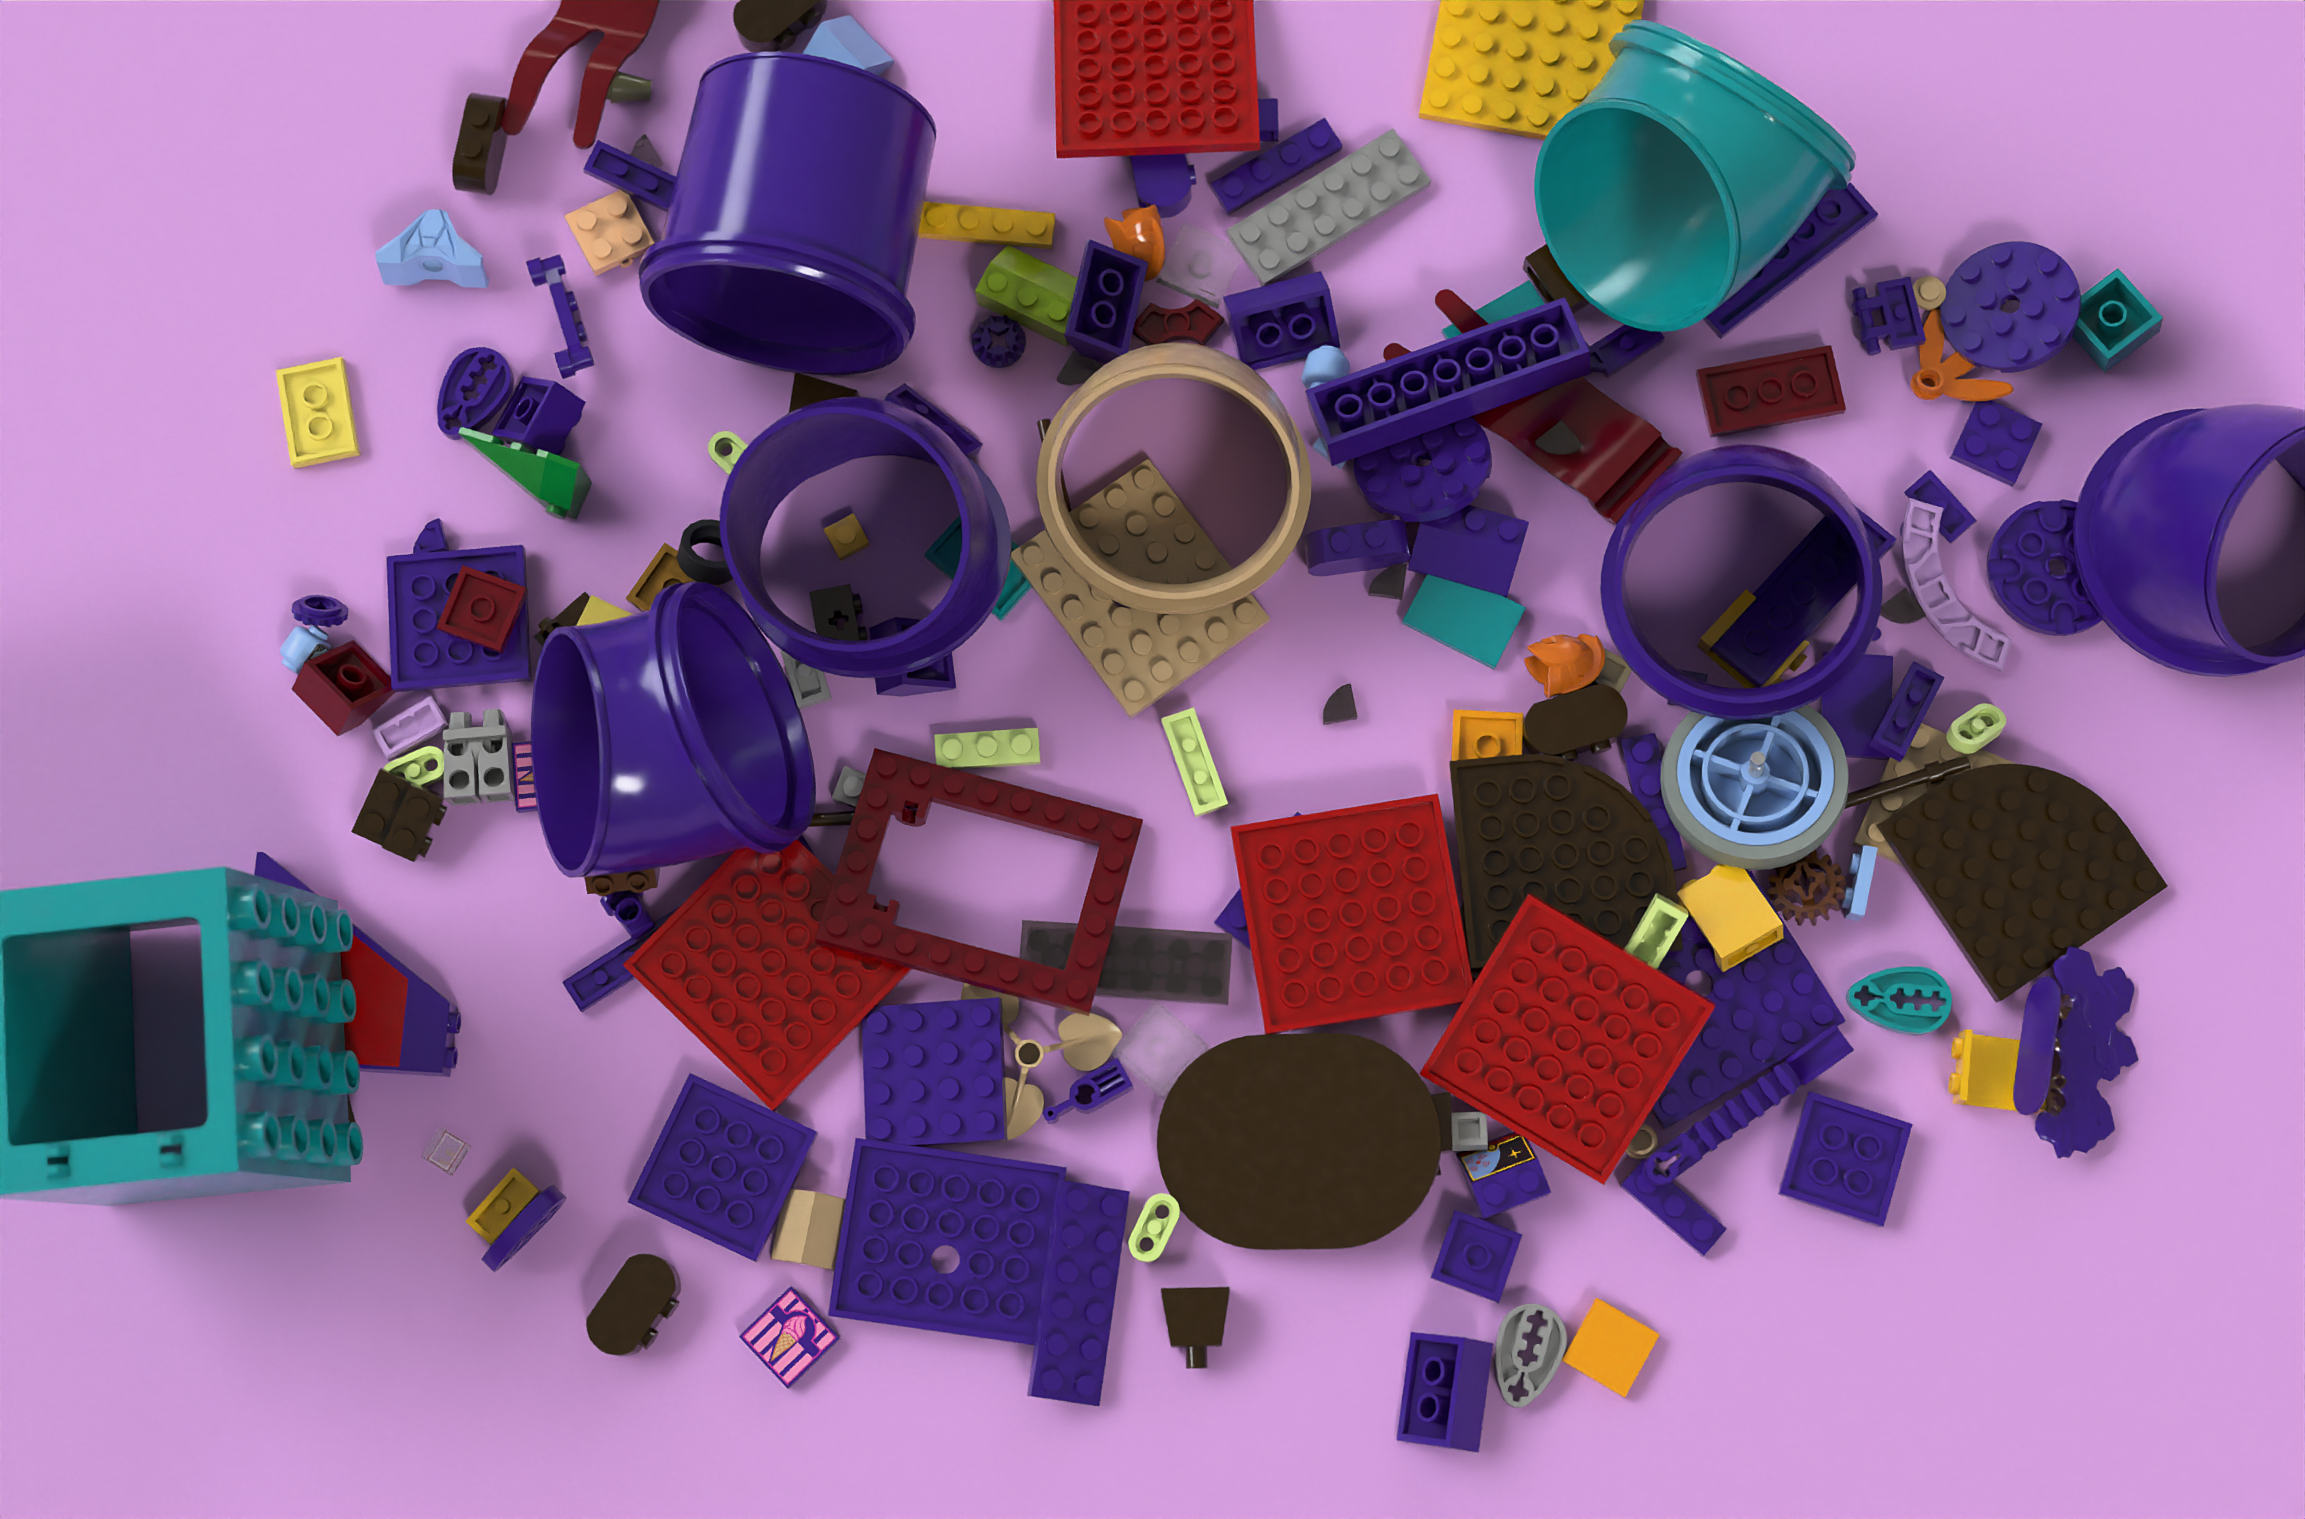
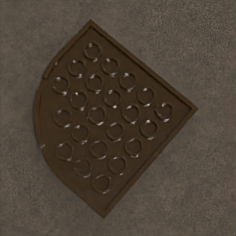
[1449,754,1683,970]
[1876,764,2168,1002]

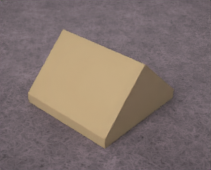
[771,1189,846,1271]

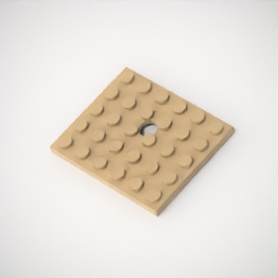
[1011,459,1270,719]

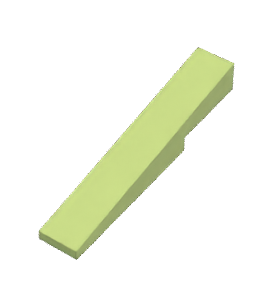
[1625,893,1689,968]

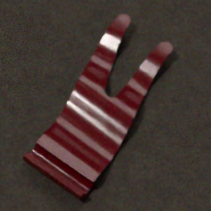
[501,0,660,149]
[1383,289,1683,525]

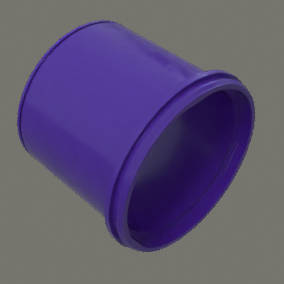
[639,52,937,375]

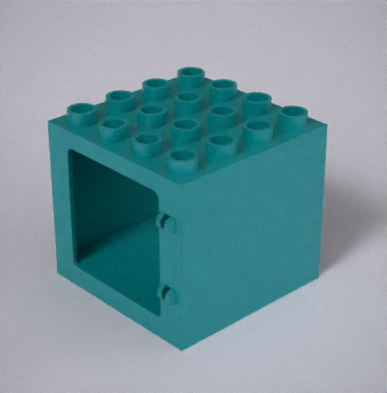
[0,866,363,1206]

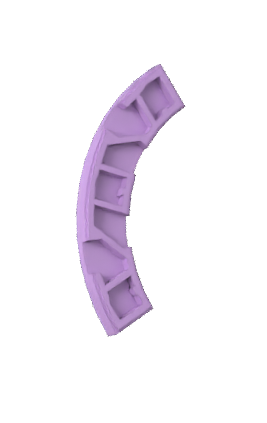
[1902,498,2013,672]

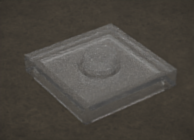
[1156,222,1242,309]
[1110,1000,1210,1100]

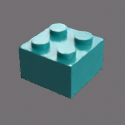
[2072,268,2163,373]

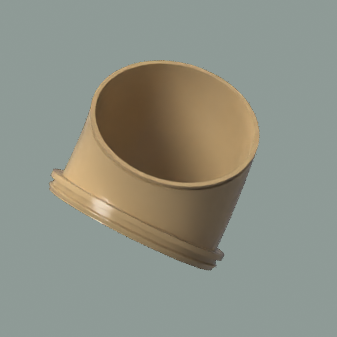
[1036,342,1312,615]

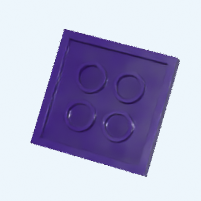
[1778,1091,1913,1227]

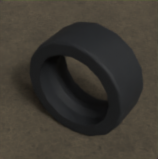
[677,519,733,585]

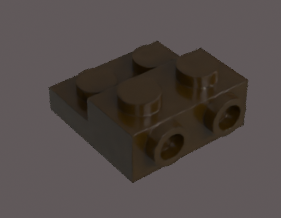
[351,768,448,862]

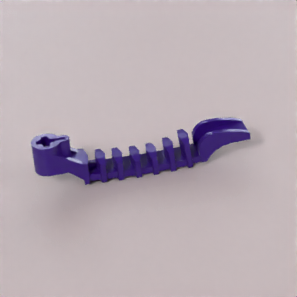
[1642,1024,1854,1186]

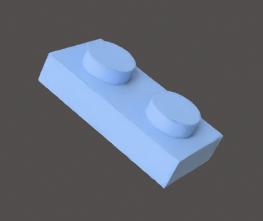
[1841,845,1878,921]

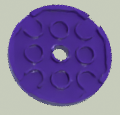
[1941,241,2082,373]
[1354,417,1492,522]
[1987,499,2103,636]

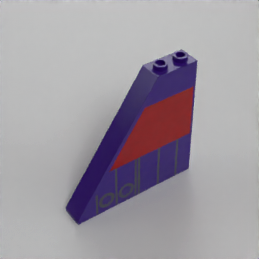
[254,852,461,1077]

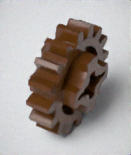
[1768,850,1846,926]

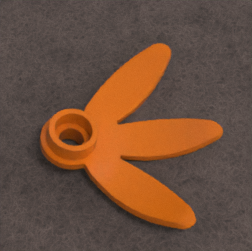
[1910,309,2014,401]

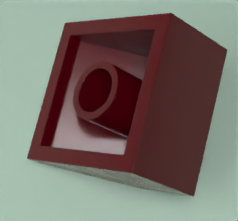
[291,640,395,736]

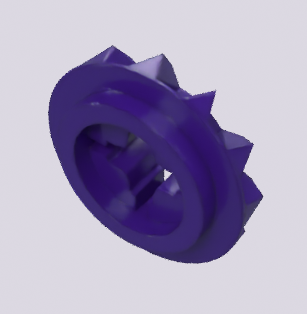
[972,315,1026,368]
[292,595,348,628]

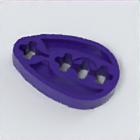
[437,347,514,440]
[481,1185,567,1272]

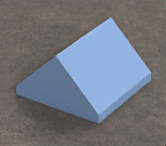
[802,15,894,76]

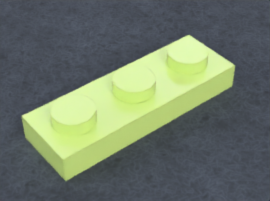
[1161,707,1228,817]
[934,728,1041,770]

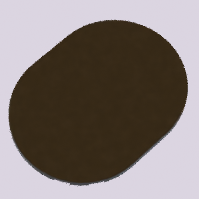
[1157,1033,1442,1250]

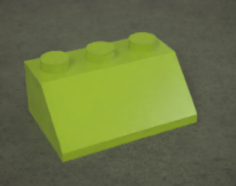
[975,245,1078,347]

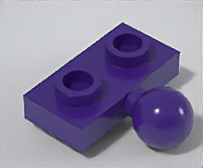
[1900,470,1977,544]

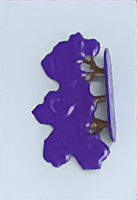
[2013,946,2139,1158]

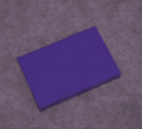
[1820,652,1893,760]

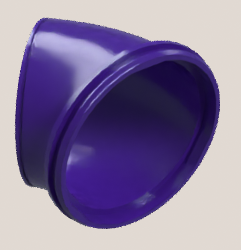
[720,397,1012,678]
[2073,404,2305,677]
[1600,445,1883,720]
[531,581,816,878]

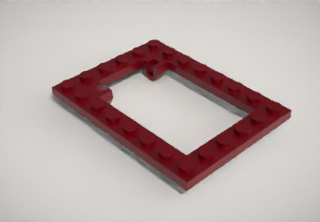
[815,748,1143,1016]

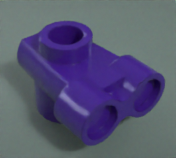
[600,890,654,939]

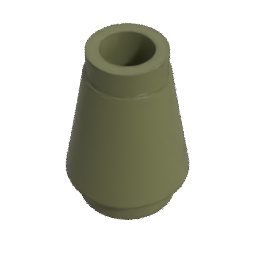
[606,71,651,103]

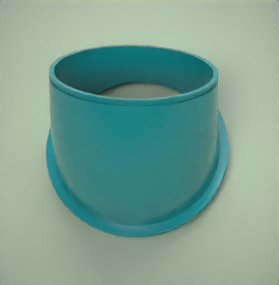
[1534,20,1856,332]

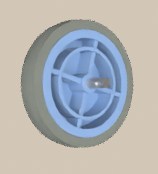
[1660,704,1849,870]

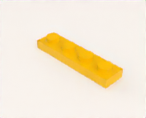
[918,202,1056,249]

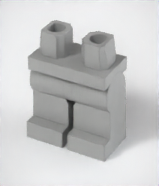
[443,709,515,806]

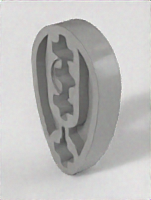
[1495,1304,1567,1408]

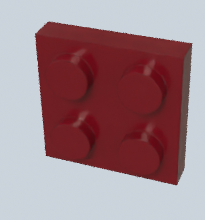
[436,565,529,654]

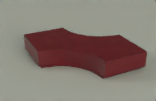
[1132,298,1224,346]

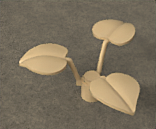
[961,983,1123,1141]

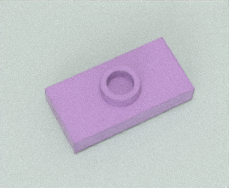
[371,695,449,761]

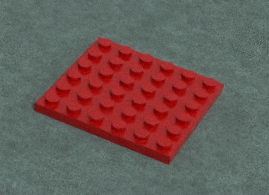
[1054,0,1260,159]
[1230,794,1473,1035]
[623,840,913,1111]
[1419,892,1716,1185]

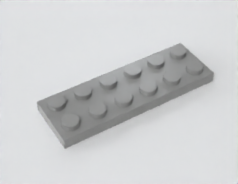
[1226,129,1431,286]

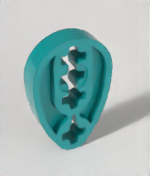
[1846,966,1952,1035]

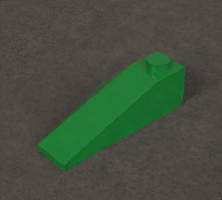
[458,427,592,520]

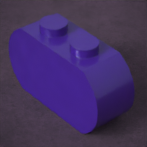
[1129,153,1197,218]
[1303,520,1411,576]

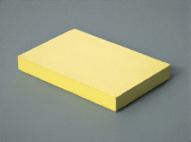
[276,357,361,469]

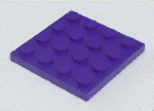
[386,545,532,692]
[862,997,1007,1148]
[628,1073,818,1262]

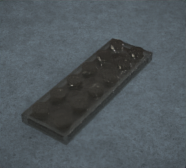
[1019,920,1233,1005]

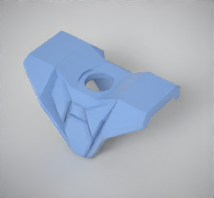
[376,209,489,288]

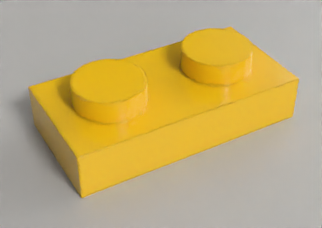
[465,1167,542,1245]

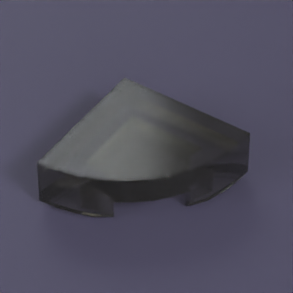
[631,134,664,168]
[1057,350,1103,386]
[1535,420,1583,455]
[1368,564,1407,600]
[1880,588,1926,624]
[1323,683,1358,725]

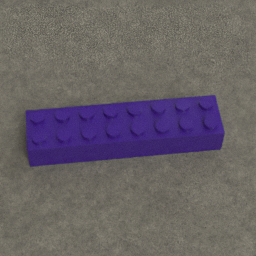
[1305,297,1591,466]

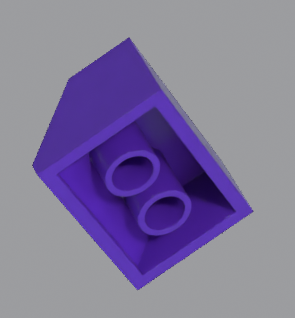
[1064,239,1148,364]
[1223,271,1341,370]
[1407,505,1529,598]
[1396,1332,1493,1453]

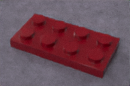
[1696,345,1846,438]

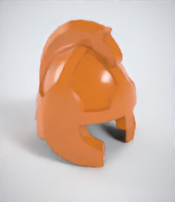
[1103,204,1165,281]
[1524,634,1605,698]

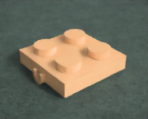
[564,190,655,276]

